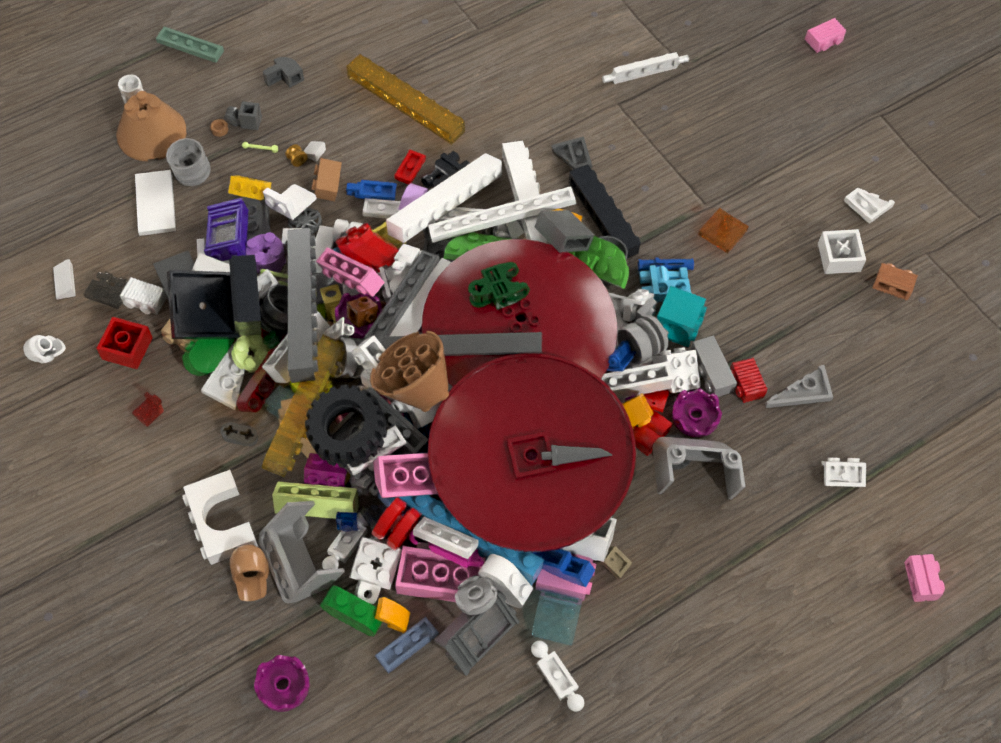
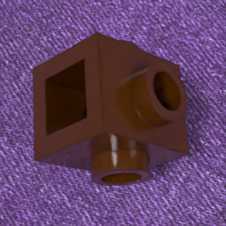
[347,296,378,328]

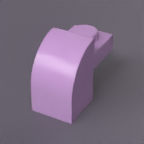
[398,183,428,210]

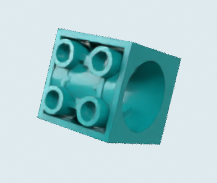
[657,286,707,347]

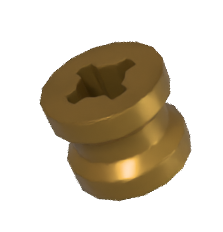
[285,144,308,167]

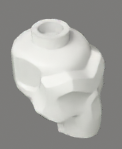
[24,335,65,364]

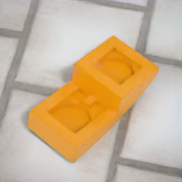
[375,597,410,633]

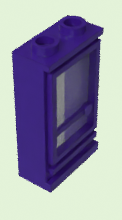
[204,198,249,261]

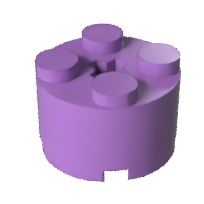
[246,232,286,274]

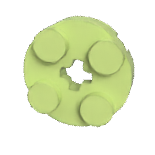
[231,335,269,373]

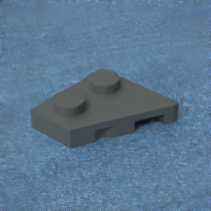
[551,136,592,170]

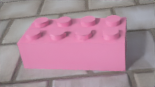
[395,546,485,602]

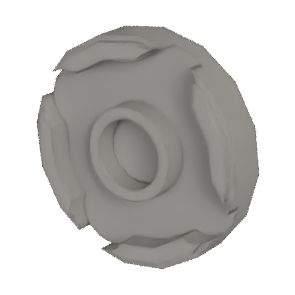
[455,575,498,615]

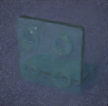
[532,590,583,645]

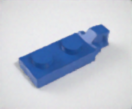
[346,180,397,201]

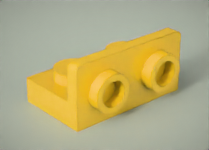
[228,175,272,200]

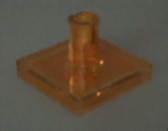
[698,208,749,254]

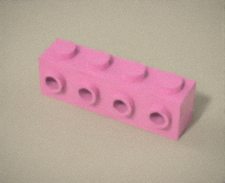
[316,247,385,297]

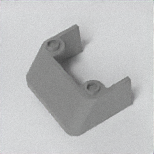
[653,437,745,500]
[259,501,345,604]

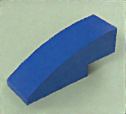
[531,549,595,587]

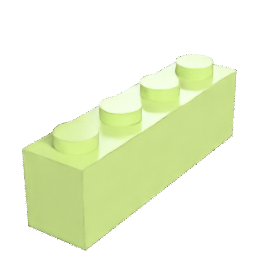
[272,482,359,520]

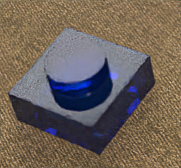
[336,512,359,532]

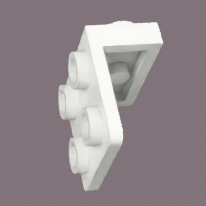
[263,184,317,220]
[652,347,701,393]

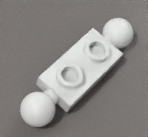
[322,510,372,570]
[531,641,584,712]

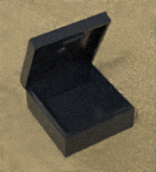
[167,255,262,339]

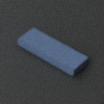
[375,617,439,674]

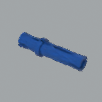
[638,258,694,271]

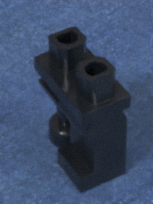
[420,151,470,189]

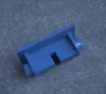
[607,341,636,372]

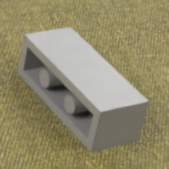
[691,335,737,397]

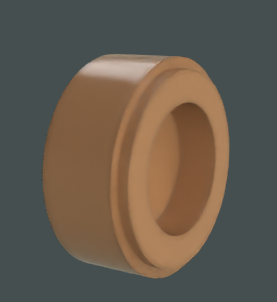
[210,119,229,137]

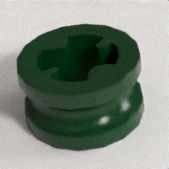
[262,330,282,350]

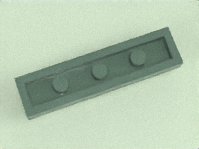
[156,27,224,63]

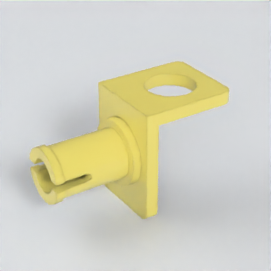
[320,284,342,323]

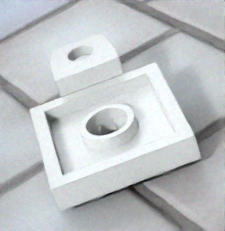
[349,537,402,604]

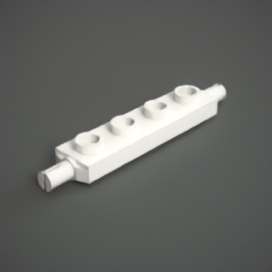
[602,52,689,84]

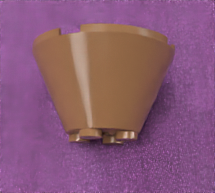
[116,91,187,161]
[370,331,449,412]

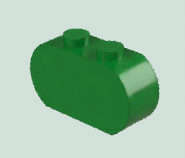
[182,339,234,376]
[320,586,383,637]

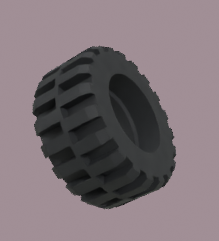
[305,385,387,468]

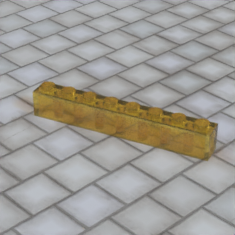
[347,54,465,145]
[262,334,345,478]

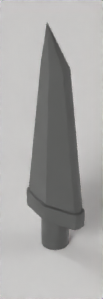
[541,445,612,466]

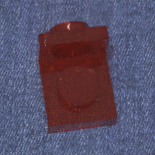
[132,392,164,427]

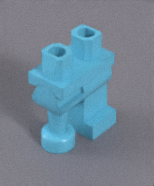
[639,265,691,303]

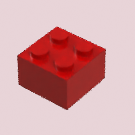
[96,317,153,369]

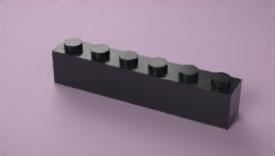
[568,164,641,258]

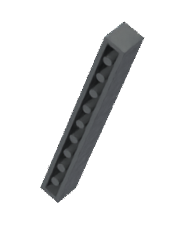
[288,228,319,383]

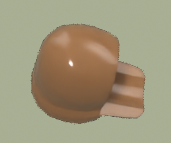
[230,544,269,601]

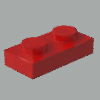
[394,150,426,185]

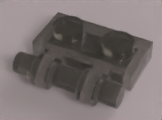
[84,271,128,309]

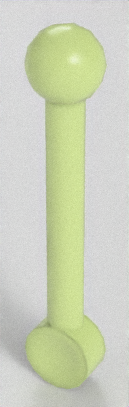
[242,142,278,153]

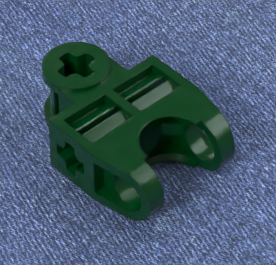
[468,262,530,310]

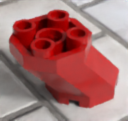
[336,223,399,273]

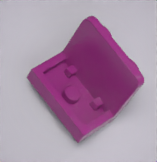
[304,453,347,487]

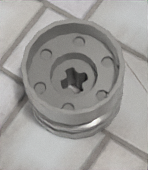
[166,138,211,186]
[617,314,668,365]
[327,337,364,378]

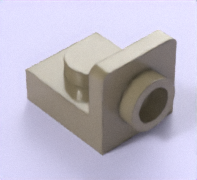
[595,546,632,579]

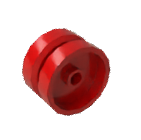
[371,497,422,551]

